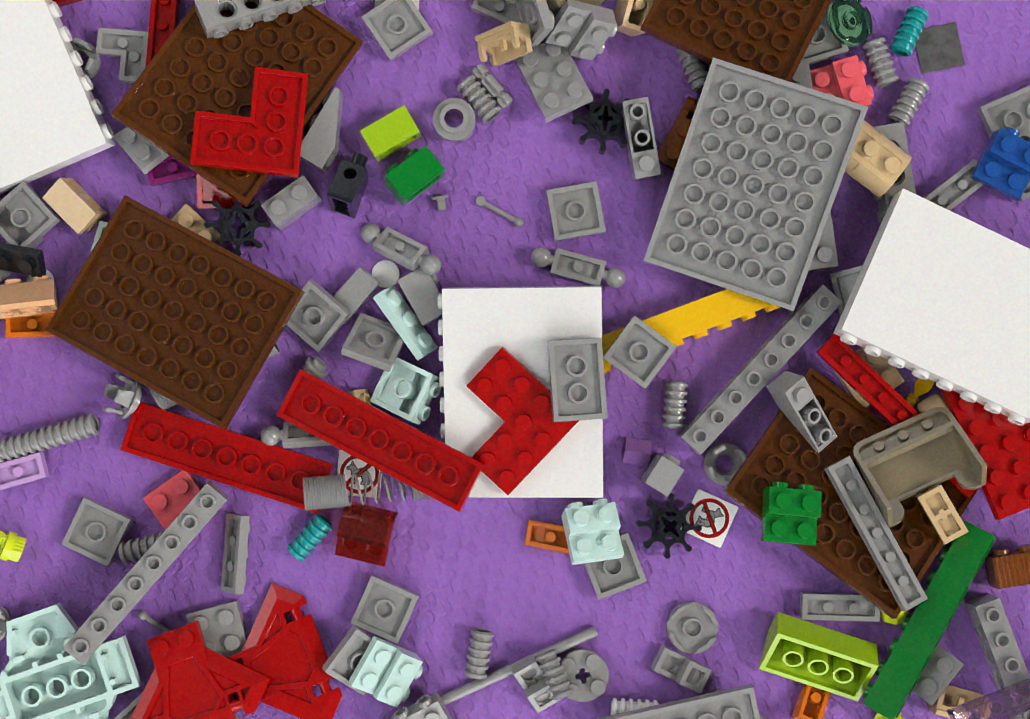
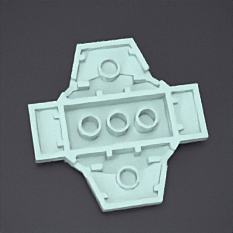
[0,603,142,719]

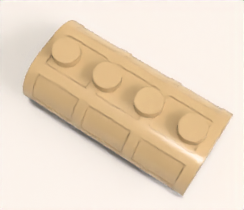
[827,92,912,198]

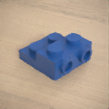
[970,127,1030,201]

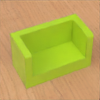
[360,105,422,162]

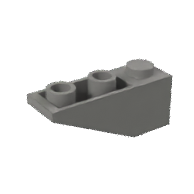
[300,87,343,173]
[622,97,661,181]
[767,371,838,453]

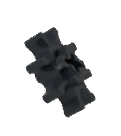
[572,89,629,155]
[204,199,270,256]
[636,493,702,559]

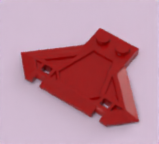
[228,583,343,719]
[130,621,271,719]

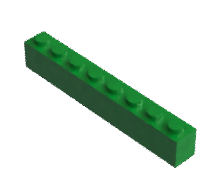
[862,521,995,719]

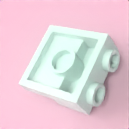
[370,357,442,425]
[561,499,624,565]
[348,636,423,707]

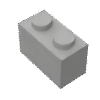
[261,175,323,230]
[397,267,442,327]
[640,453,684,497]

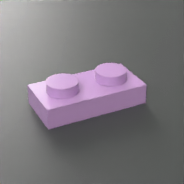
[0,452,50,491]

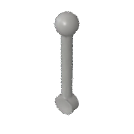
[476,196,524,227]
[137,610,171,633]

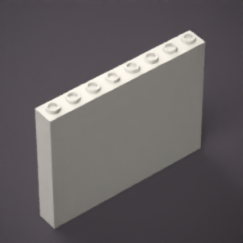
[0,0,115,195]
[834,188,1030,426]
[438,286,603,498]

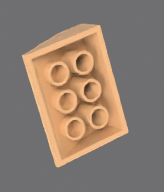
[0,276,59,319]

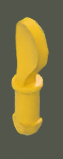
[906,378,934,407]

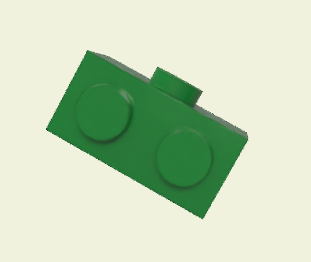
[384,146,445,206]

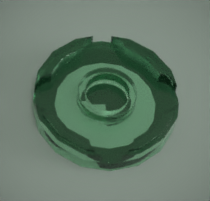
[827,0,872,47]

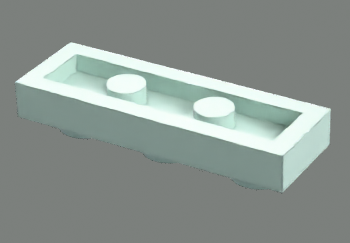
[373,285,438,361]

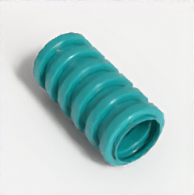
[890,6,929,57]
[287,513,333,561]

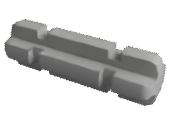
[472,64,512,109]

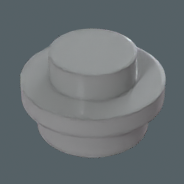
[303,356,328,378]

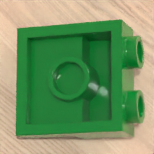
[761,482,822,546]

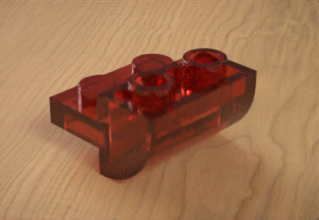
[335,501,398,567]

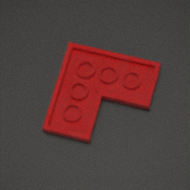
[190,67,308,178]
[466,346,580,495]

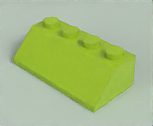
[759,612,879,701]

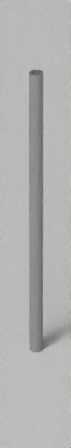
[440,626,598,705]

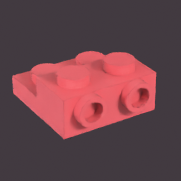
[810,55,874,107]

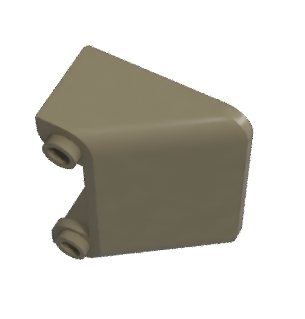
[853,407,987,528]

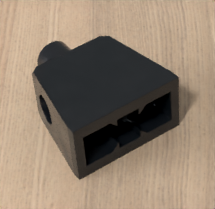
[327,152,368,218]

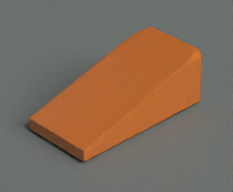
[5,313,57,339]
[524,519,569,554]
[791,684,830,719]

